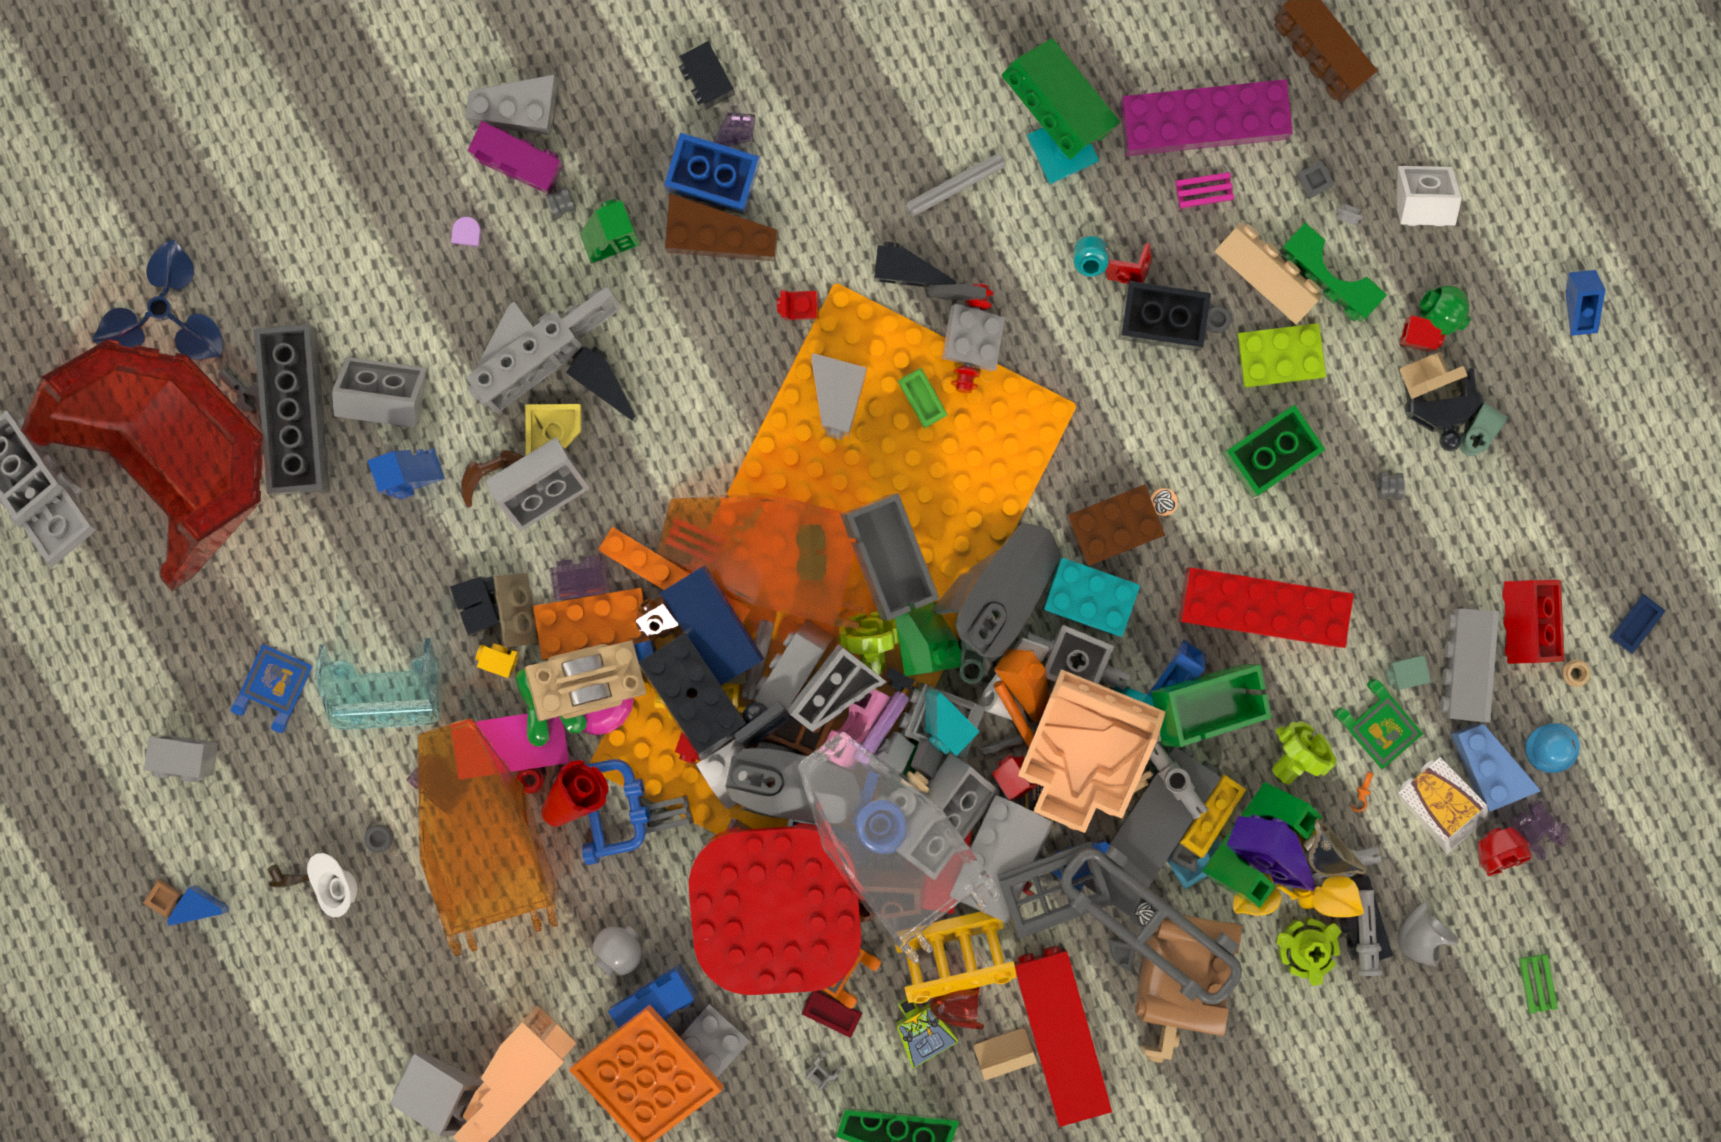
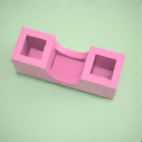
[819,689,891,771]

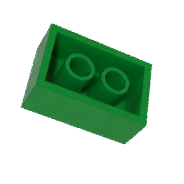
[1221,404,1326,498]

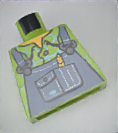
[896,998,958,1068]

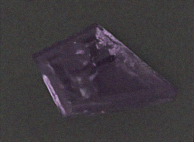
[713,113,756,147]

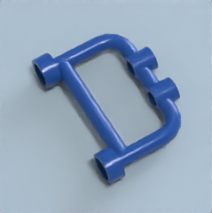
[566,759,651,865]

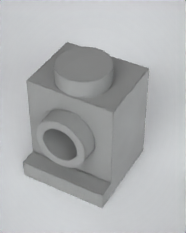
[868,732,915,779]

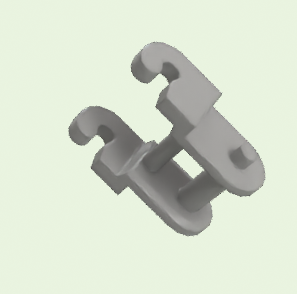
[804,1049,845,1091]

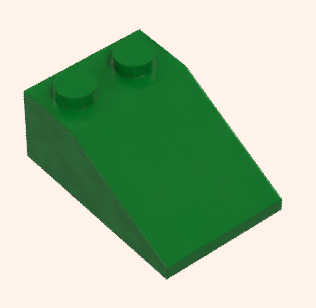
[895,602,962,676]

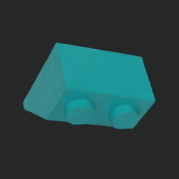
[925,687,980,756]

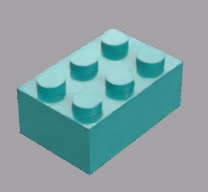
[1042,558,1140,637]

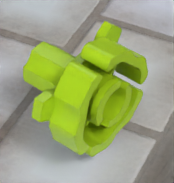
[837,612,899,675]
[1272,721,1337,784]
[1275,917,1342,986]

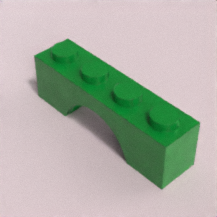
[1279,222,1387,323]

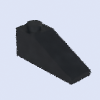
[874,242,957,288]
[566,346,638,423]

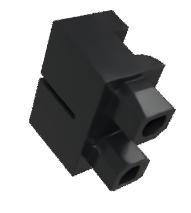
[450,575,501,636]

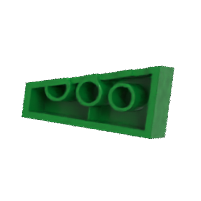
[834,1108,959,1142]

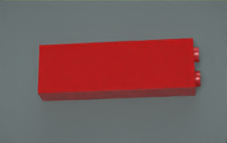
[1014,945,1112,1127]

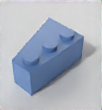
[1451,723,1541,812]

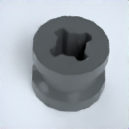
[546,186,577,219]
[1377,472,1405,500]

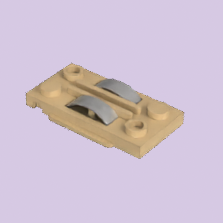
[524,640,647,722]

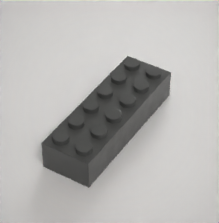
[254,324,330,496]

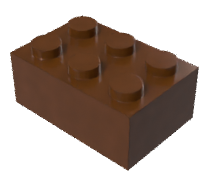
[1065,484,1165,566]

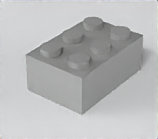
[486,437,590,532]

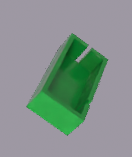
[1151,664,1272,747]

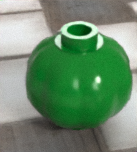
[1419,286,1471,335]

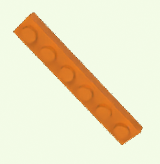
[598,527,752,625]

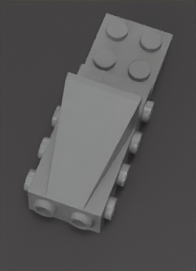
[466,286,622,414]
[0,411,96,567]

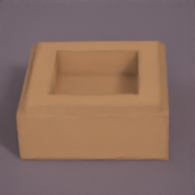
[143,879,183,918]

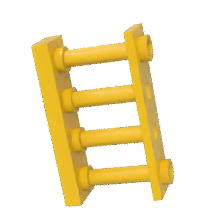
[892,911,1017,1003]

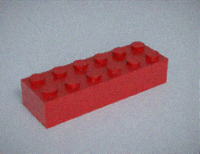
[1178,567,1354,648]

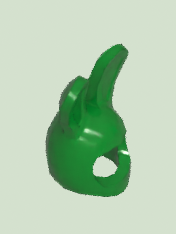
[515,669,587,747]

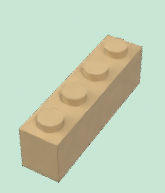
[1214,222,1323,324]

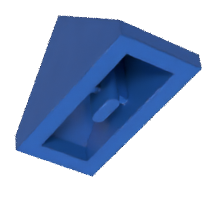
[167,885,229,926]

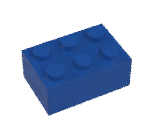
[664,133,760,215]

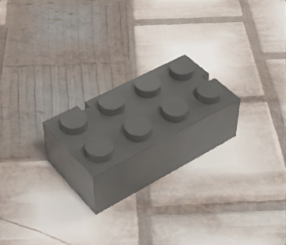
[840,493,939,620]

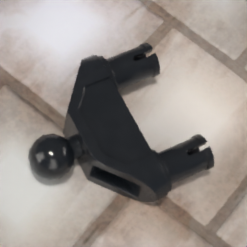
[1403,368,1484,452]

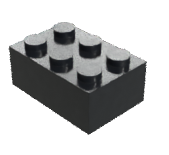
[1118,281,1211,351]

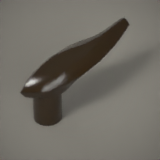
[267,864,310,888]

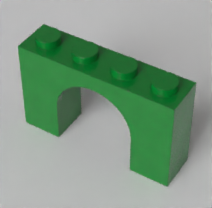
[1202,782,1323,908]

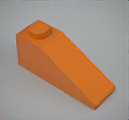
[995,649,1050,722]

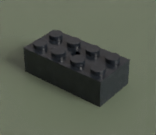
[638,633,746,761]

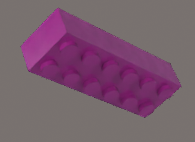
[1120,79,1293,157]

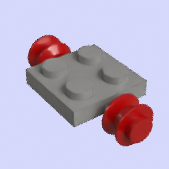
[942,283,1005,393]

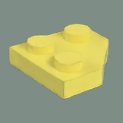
[525,404,582,455]

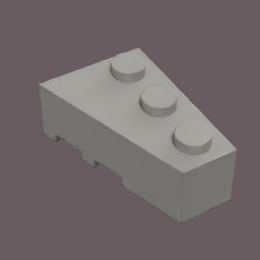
[465,75,558,135]
[754,619,834,709]
[787,644,886,732]

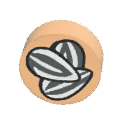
[1150,488,1178,516]

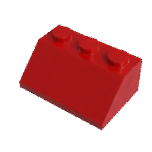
[1502,580,1565,664]

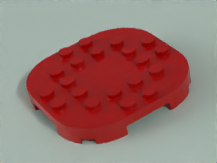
[688,823,862,995]

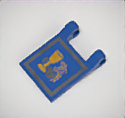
[231,644,313,733]

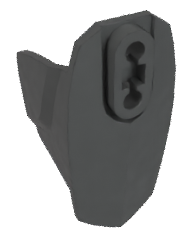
[725,739,861,824]

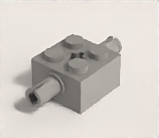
[1026,625,1130,690]

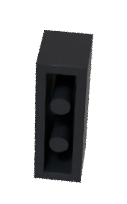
[1338,874,1393,964]

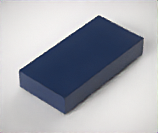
[1609,594,1665,654]

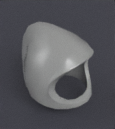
[1397,902,1459,966]

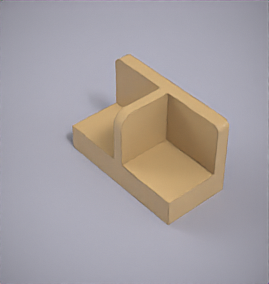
[1400,352,1468,399]

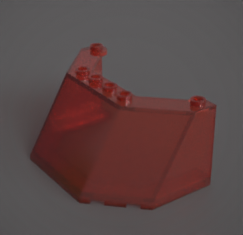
[20,339,263,592]

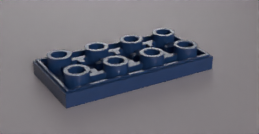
[660,565,765,685]

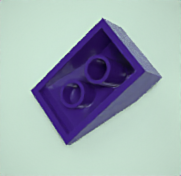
[1226,815,1316,891]

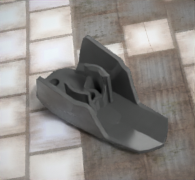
[932,523,1059,662]

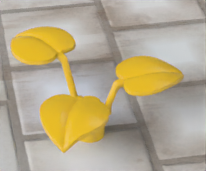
[1233,820,1364,917]

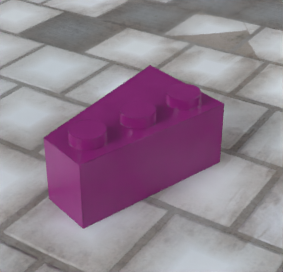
[467,121,563,194]

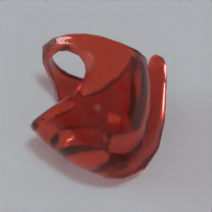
[930,987,984,1030]

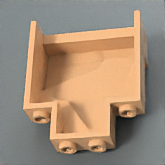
[1018,669,1166,833]
[453,1005,577,1142]

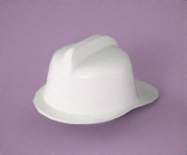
[307,853,358,917]

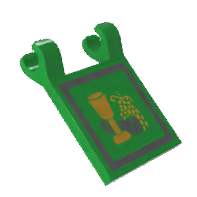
[1334,679,1423,770]

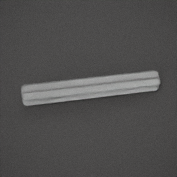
[907,153,1006,216]

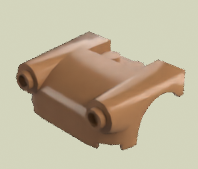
[1135,912,1243,1036]

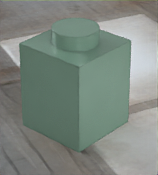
[1385,655,1431,690]

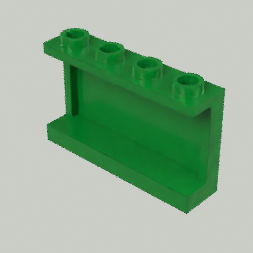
[1002,38,1121,160]

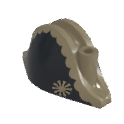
[1303,818,1366,876]

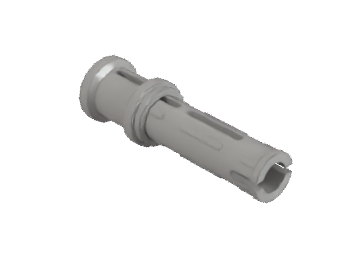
[1356,890,1383,976]

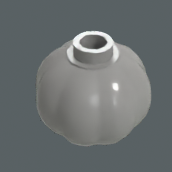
[593,926,642,976]

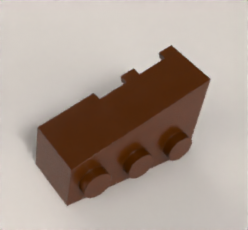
[767,716,835,758]

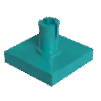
[1026,127,1099,185]

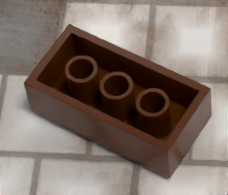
[1274,0,1378,103]

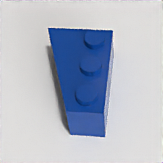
[367,448,445,500]
[608,964,698,1029]

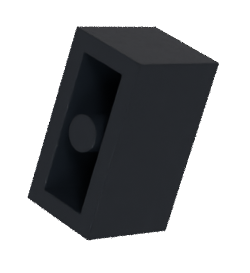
[678,41,735,110]

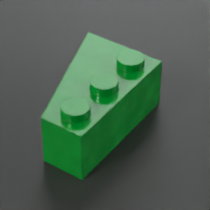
[580,199,641,264]

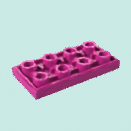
[451,713,569,780]

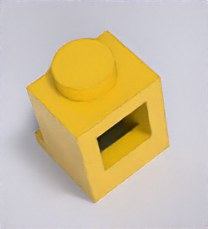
[475,643,521,678]

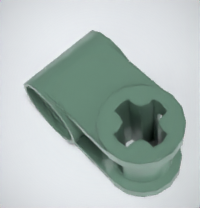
[1460,402,1508,456]
[958,635,987,684]

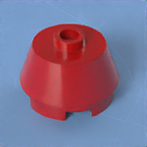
[1477,827,1532,877]

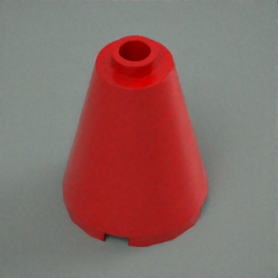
[541,760,609,827]

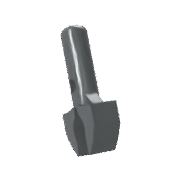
[218,369,260,411]

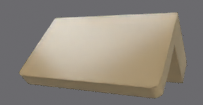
[974,1028,1037,1080]

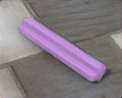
[854,691,909,764]

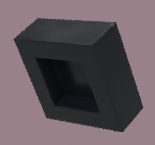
[885,667,915,692]

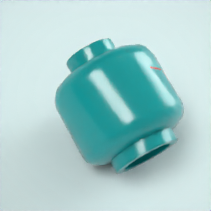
[1073,236,1109,277]

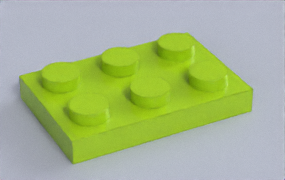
[1237,323,1326,388]

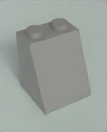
[811,353,867,440]
[390,1054,484,1136]

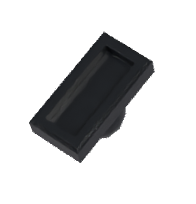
[734,701,792,748]

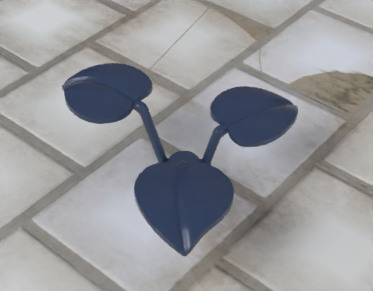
[92,240,223,360]

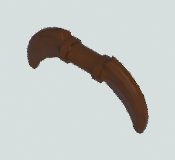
[461,450,524,508]

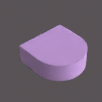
[451,217,481,247]

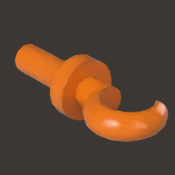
[1351,771,1374,812]

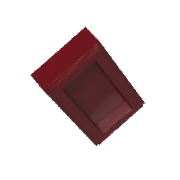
[801,991,863,1038]

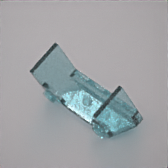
[315,638,440,730]

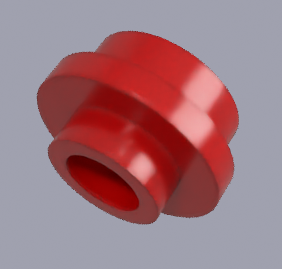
[516,768,544,794]

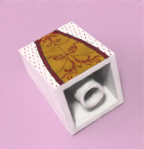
[1399,757,1488,854]

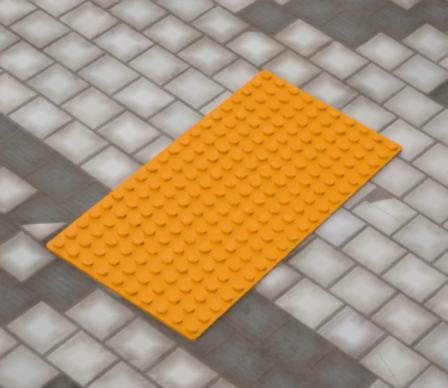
[589,284,1076,834]

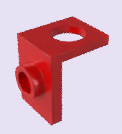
[1106,243,1152,284]

